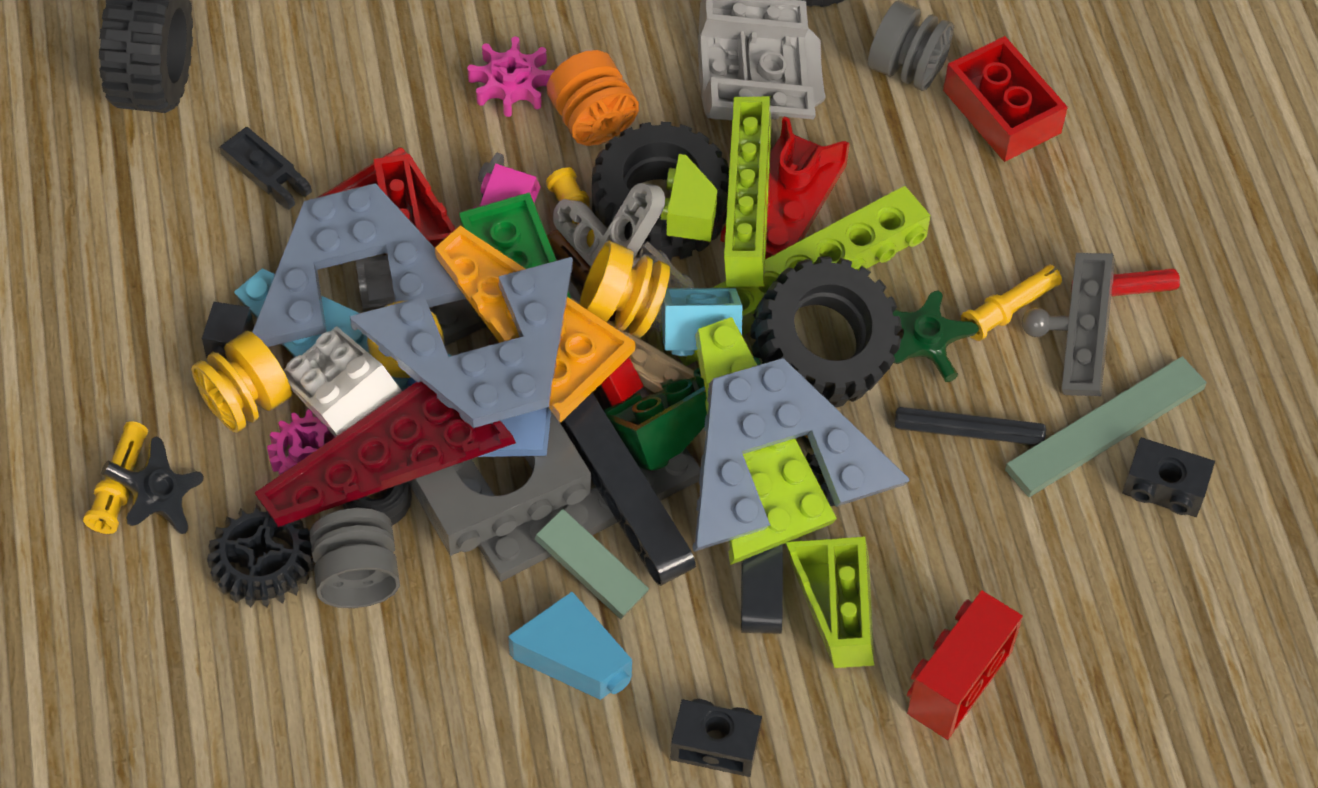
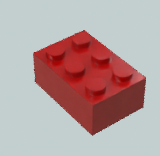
[943,36,1068,162]
[907,590,1023,740]

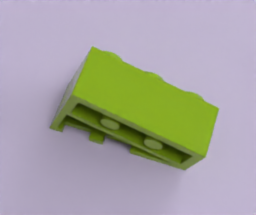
[786,537,874,668]

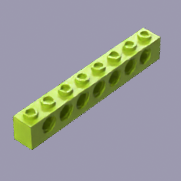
[661,186,931,366]

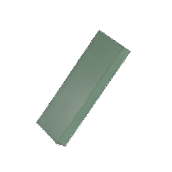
[535,509,649,619]

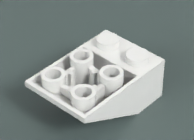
[283,326,402,437]

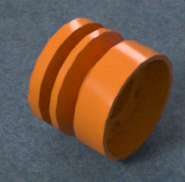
[546,50,639,146]

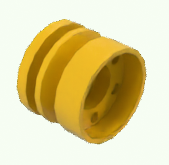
[579,241,670,338]
[191,331,292,433]

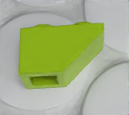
[661,154,718,242]

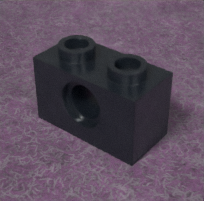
[1122,437,1215,518]
[670,699,762,777]

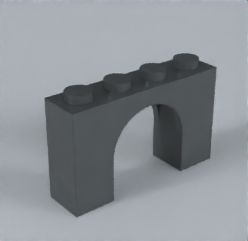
[409,412,591,556]

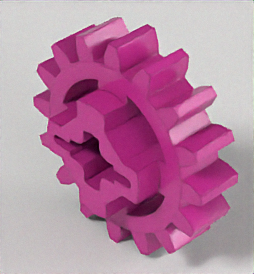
[267,409,335,475]

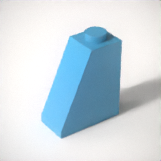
[508,592,632,700]

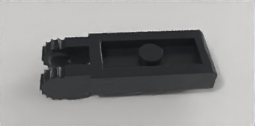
[219,127,312,210]

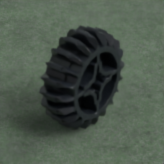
[207,504,315,608]

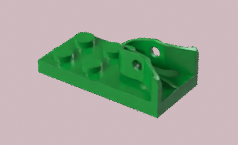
[459,192,571,299]

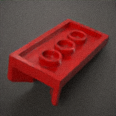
[720,116,850,259]

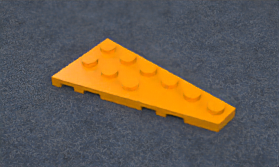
[435,226,635,423]

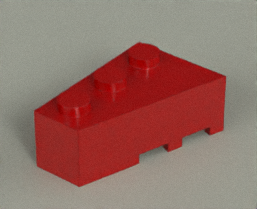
[373,154,458,248]

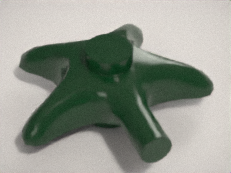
[893,290,979,382]

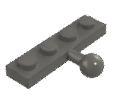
[1022,253,1115,396]

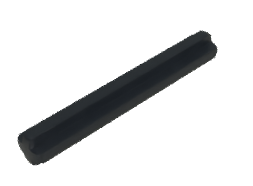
[894,407,1046,445]

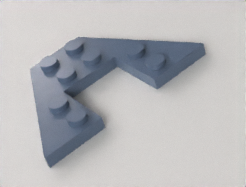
[253,183,466,347]
[350,257,573,428]
[692,358,910,552]

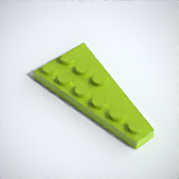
[695,317,837,565]

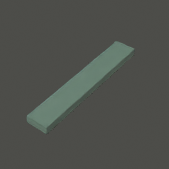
[1005,356,1207,497]

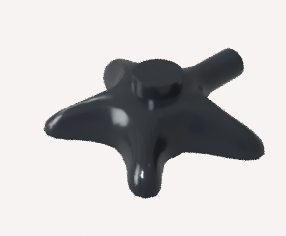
[101,436,204,534]

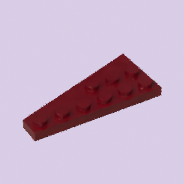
[255,381,516,527]

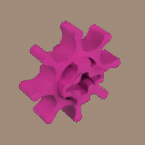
[467,36,554,117]

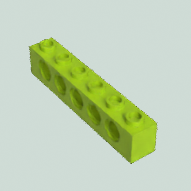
[724,96,771,287]

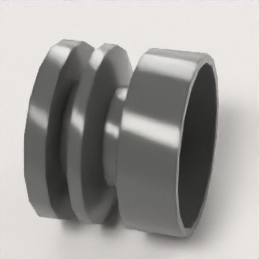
[868,0,954,91]
[309,508,400,608]

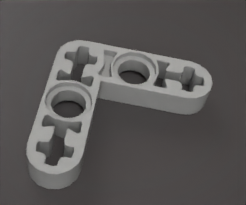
[553,183,665,267]

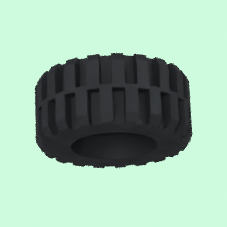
[99,0,193,113]
[592,121,729,262]
[750,256,902,407]

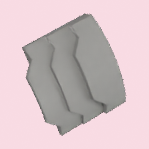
[698,0,826,120]

